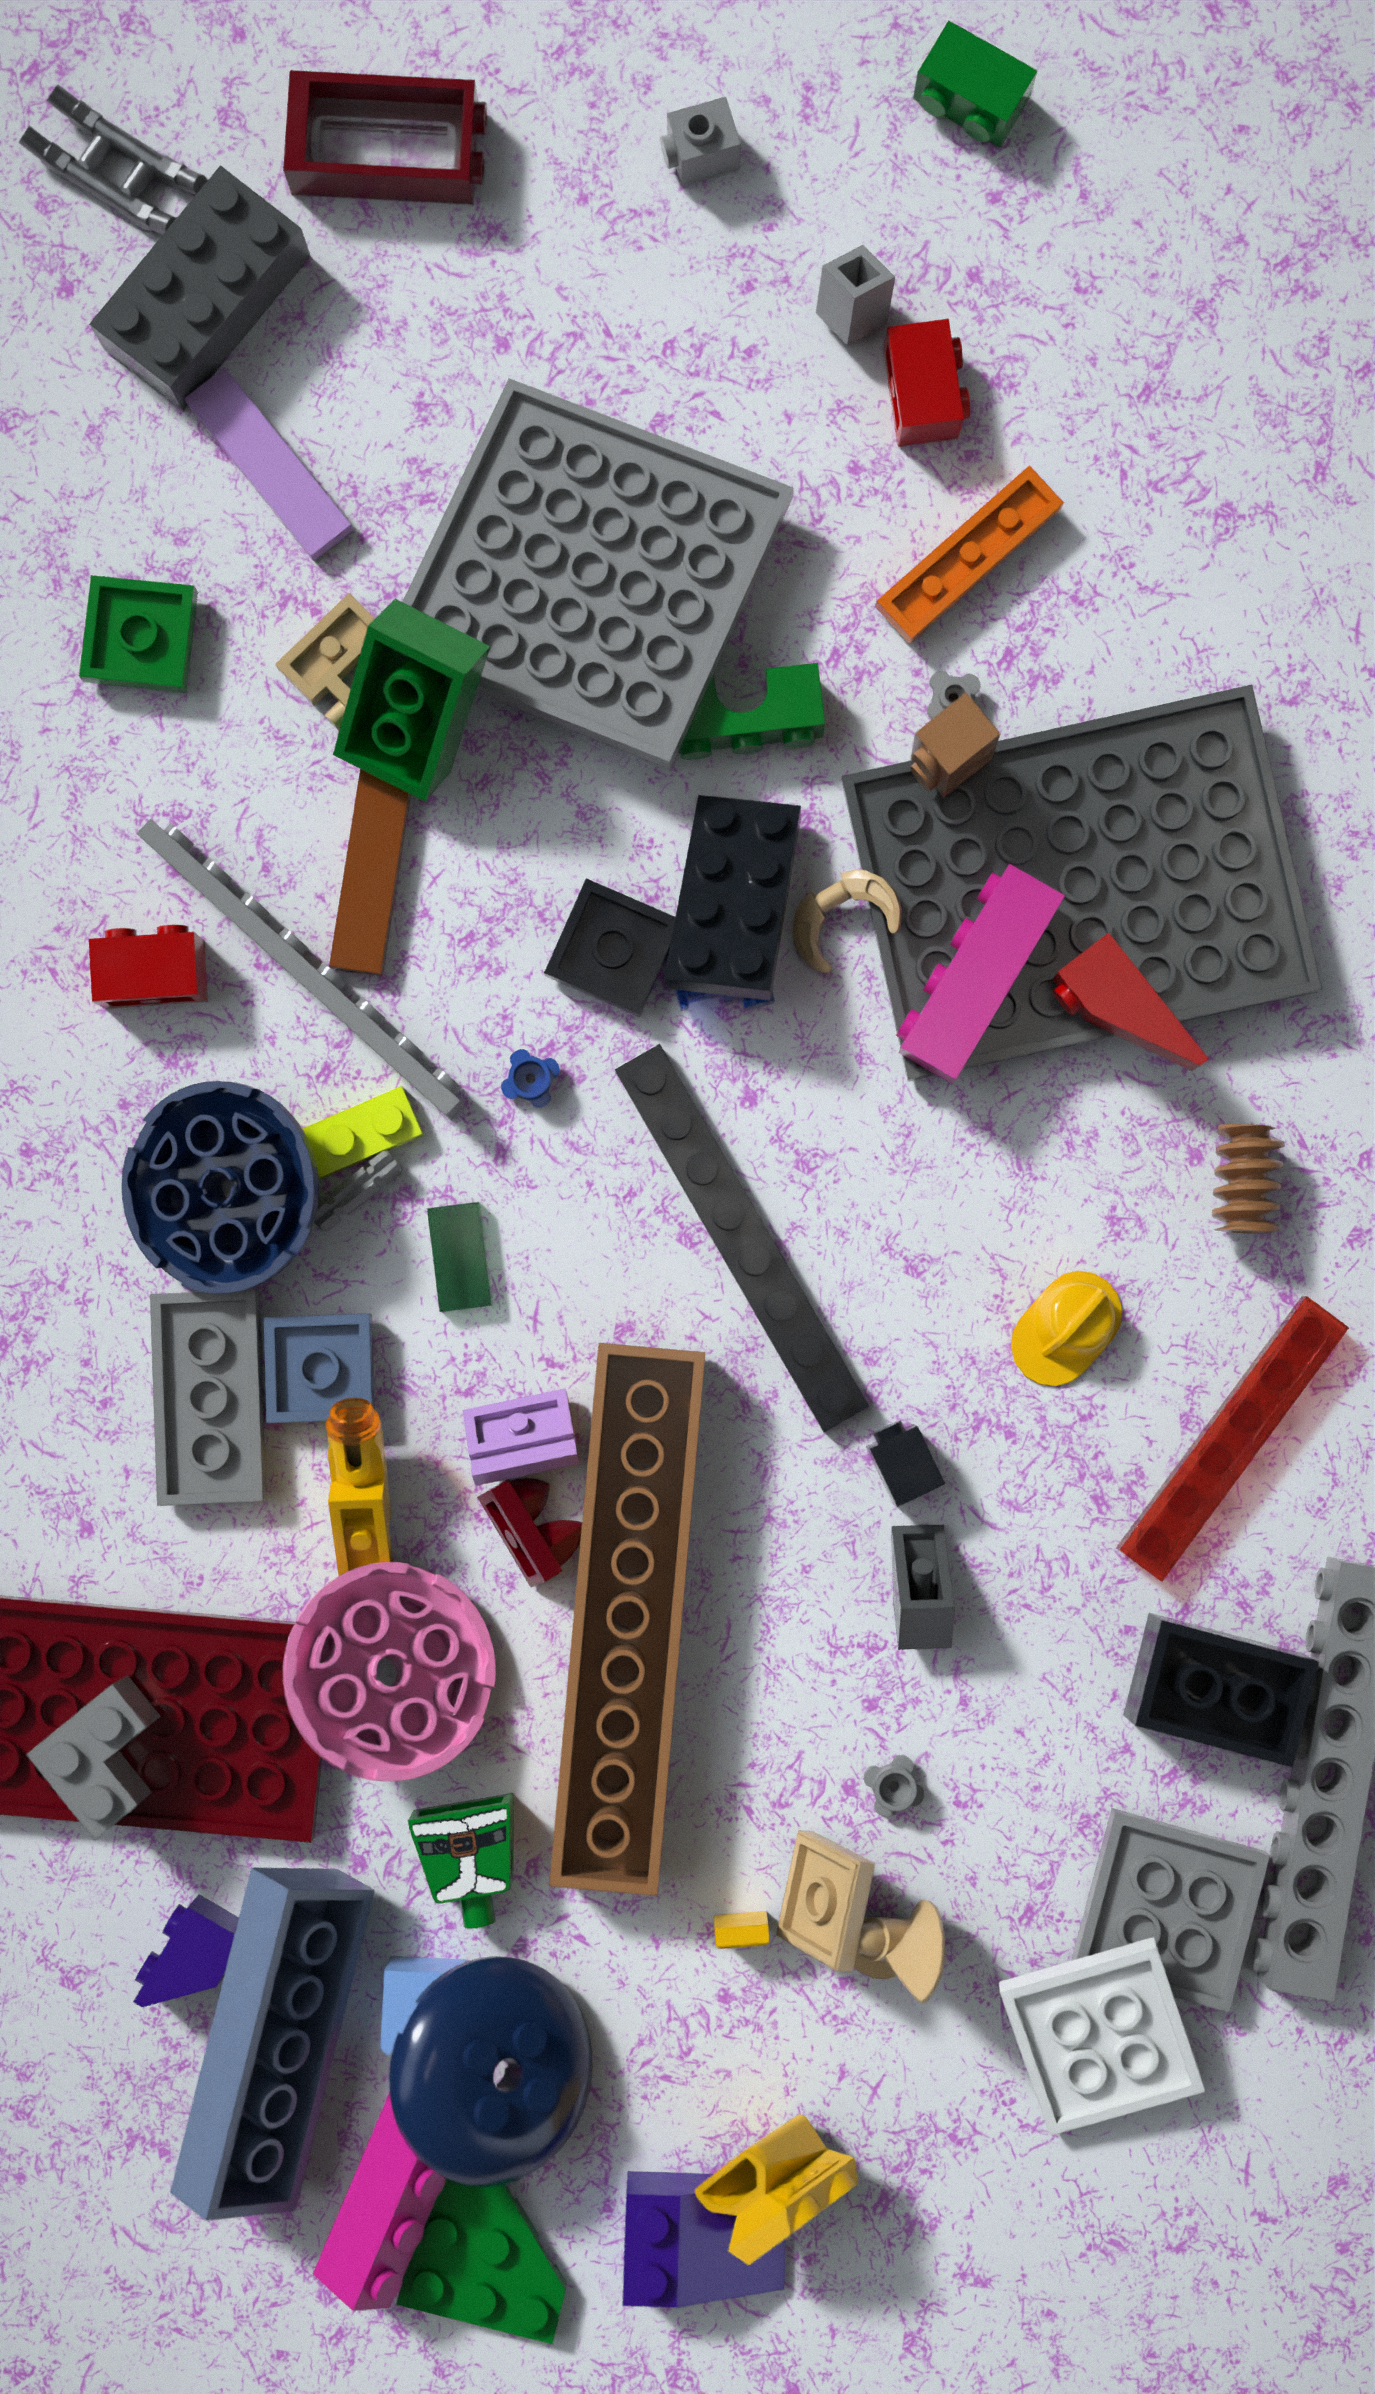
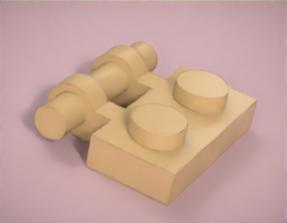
[275,593,375,731]

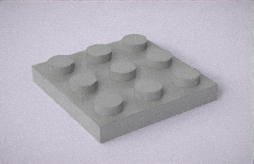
[1071,1808,1270,2013]

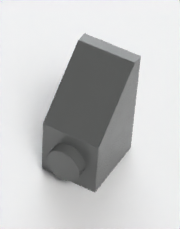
[891,1525,955,1650]

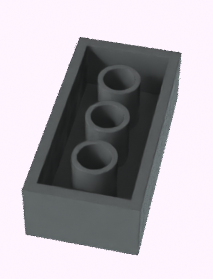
[89,165,311,411]

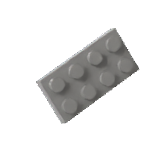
[150,1289,267,1506]

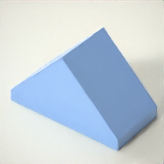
[380,1956,467,2056]

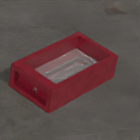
[283,70,487,205]

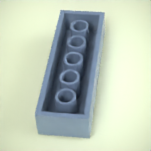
[170,1868,375,2221]

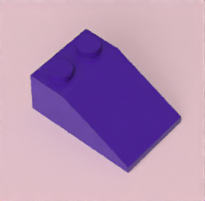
[622,2171,786,2308]

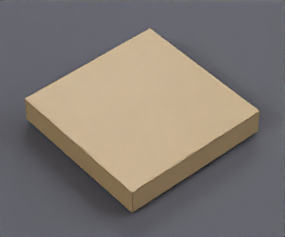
[776,1830,875,1972]

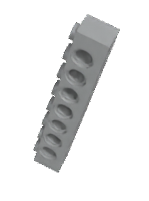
[1253,1557,1375,2002]

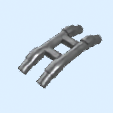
[19,84,208,235]

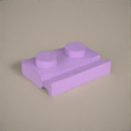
[463,1388,580,1486]

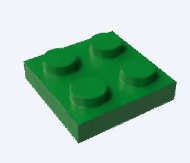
[79,575,198,693]

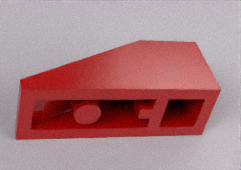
[1052,933,1209,1071]

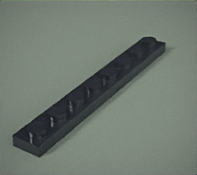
[615,1044,869,1432]

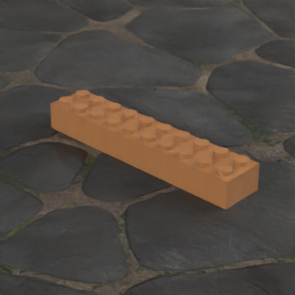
[549,1343,706,1896]

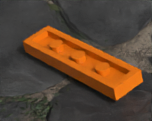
[875,465,1064,645]

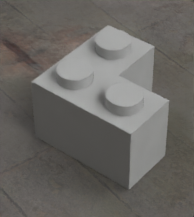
[26,1675,161,1840]

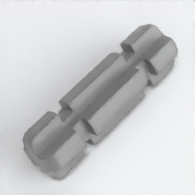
[314,1151,403,1231]

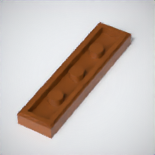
[329,769,411,977]

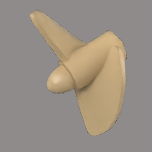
[854,1900,945,2003]

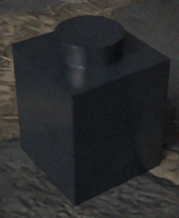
[866,1420,945,1507]

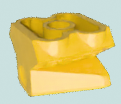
[695,2114,859,2265]

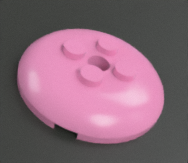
[283,1562,496,1782]

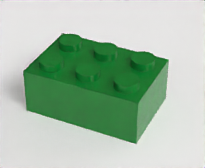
[333,599,491,802]

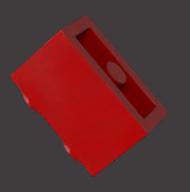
[883,319,970,447]
[89,925,208,1009]

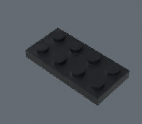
[664,795,801,1000]

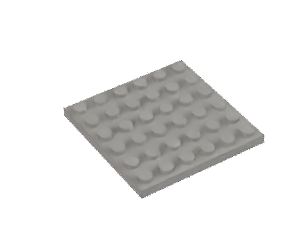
[402,378,793,769]

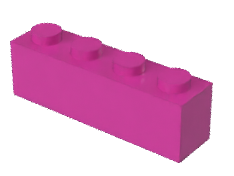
[896,864,1065,1084]
[313,2092,446,2311]

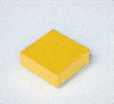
[714,1911,770,1949]

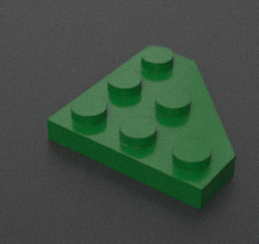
[396,2178,567,2344]

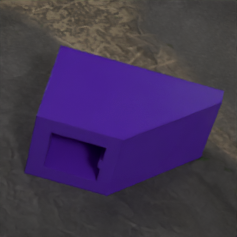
[133,1894,239,2008]

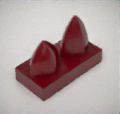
[477,1478,582,1587]

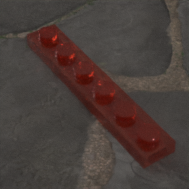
[1116,1296,1349,1582]

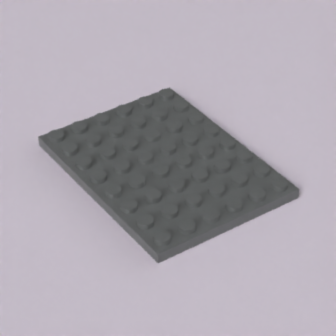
[841,684,1322,1082]

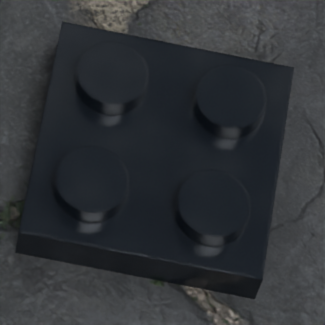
[544,878,675,1017]

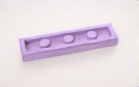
[184,367,354,562]

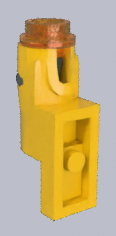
[326,1398,394,1576]

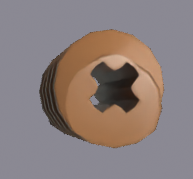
[1212,1124,1285,1234]

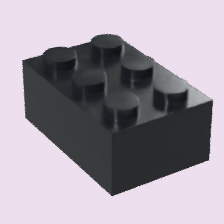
[1123,1613,1319,1768]

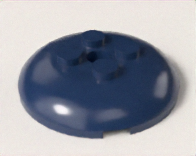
[121,1081,319,1294]
[389,1956,593,2187]

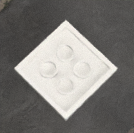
[999,1937,1205,2136]

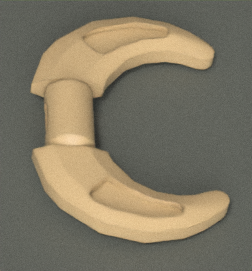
[792,869,902,973]

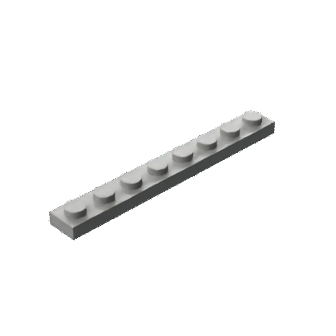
[137,819,465,1120]

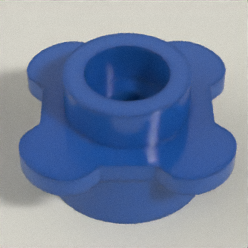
[501,1049,560,1108]

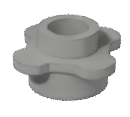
[927,671,981,720]
[863,1755,924,1817]

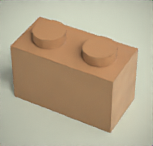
[910,692,1000,798]

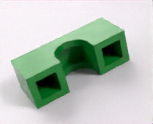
[678,663,825,760]

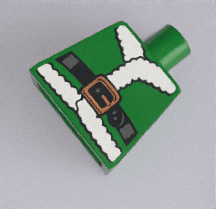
[408,1793,514,1929]

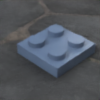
[264,1314,375,1423]

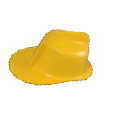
[1011,1271,1122,1386]

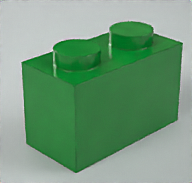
[913,20,1038,148]

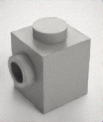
[660,97,741,186]
[816,245,895,345]

